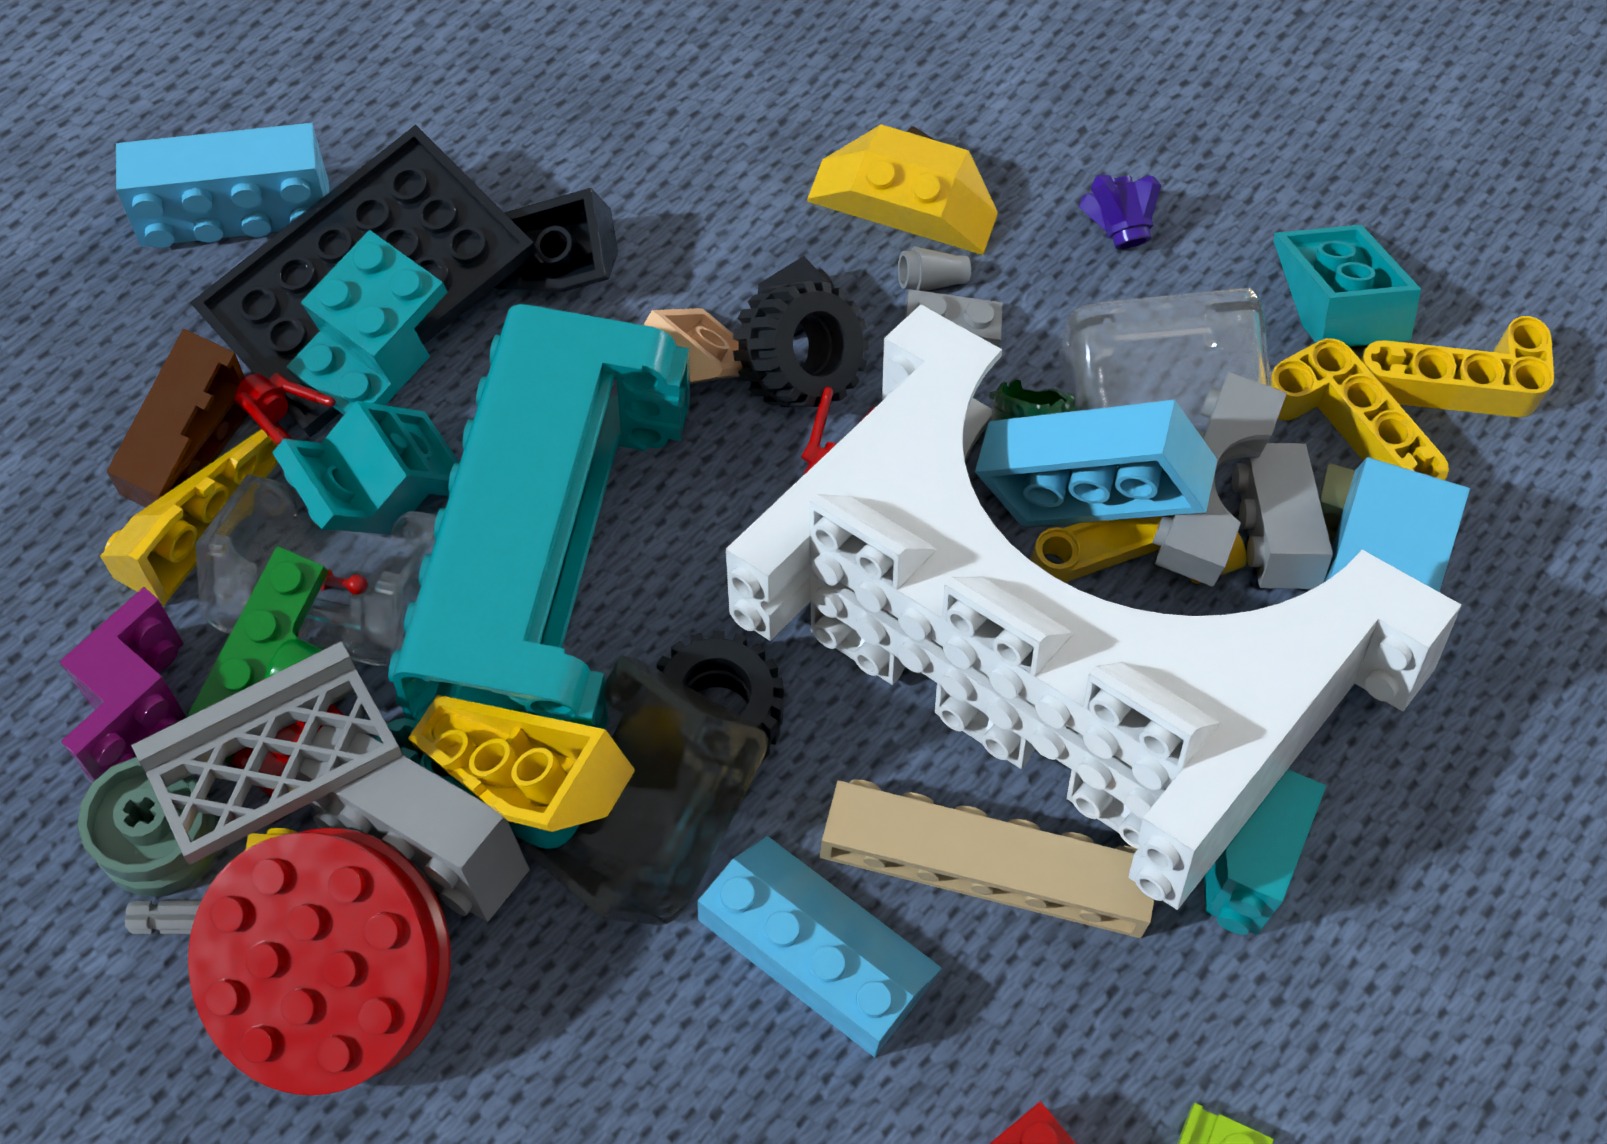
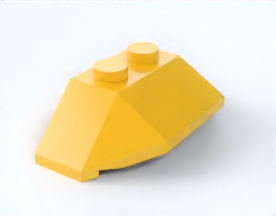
[807,124,998,255]

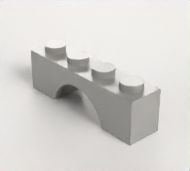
[1152,372,1287,587]

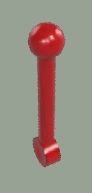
[320,569,368,595]

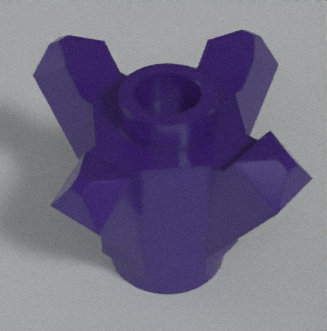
[1079,175,1161,250]

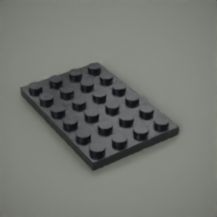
[190,124,538,437]

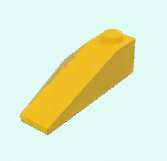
[100,428,279,606]
[408,695,635,832]

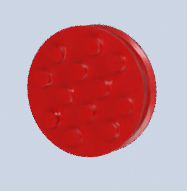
[188,827,451,1096]

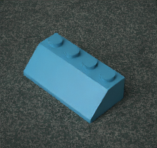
[698,836,943,1058]

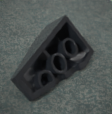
[494,188,618,292]

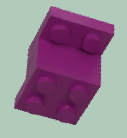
[59,587,186,782]

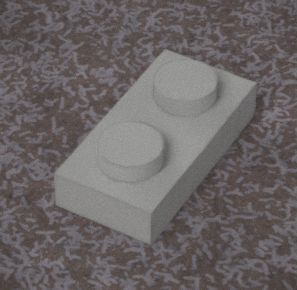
[904,289,1003,347]

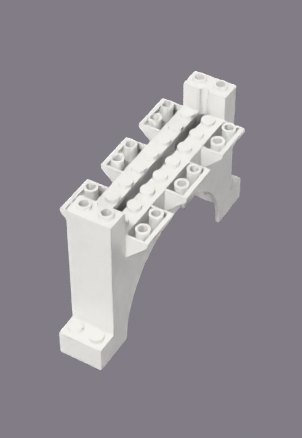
[726,305,1462,910]

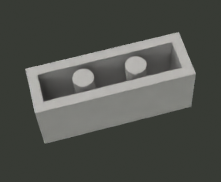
[1232,443,1333,589]

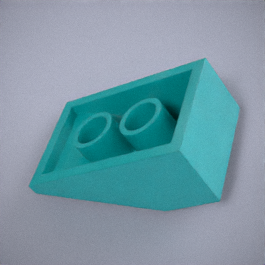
[1273,225,1421,347]

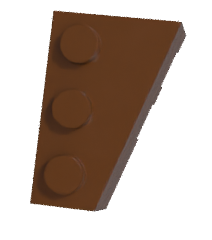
[107,328,249,508]

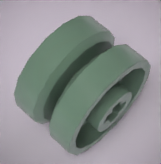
[77,757,218,897]

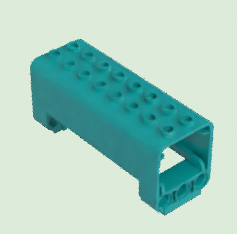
[388,304,690,730]

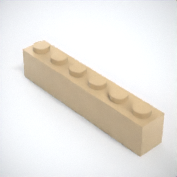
[820,780,1154,938]

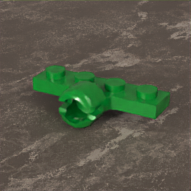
[186,546,329,764]

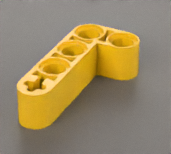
[1360,316,1554,417]
[1267,338,1449,480]

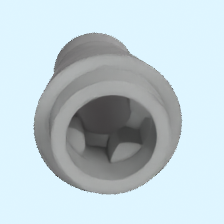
[898,246,971,291]

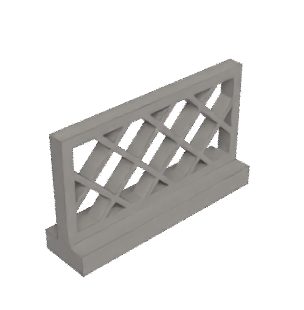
[131,641,403,865]

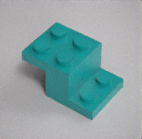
[286,230,448,415]
[272,401,460,535]

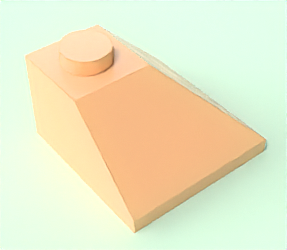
[644,308,743,384]

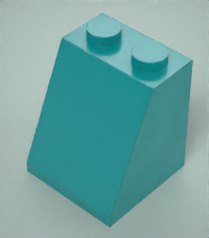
[1203,769,1326,935]

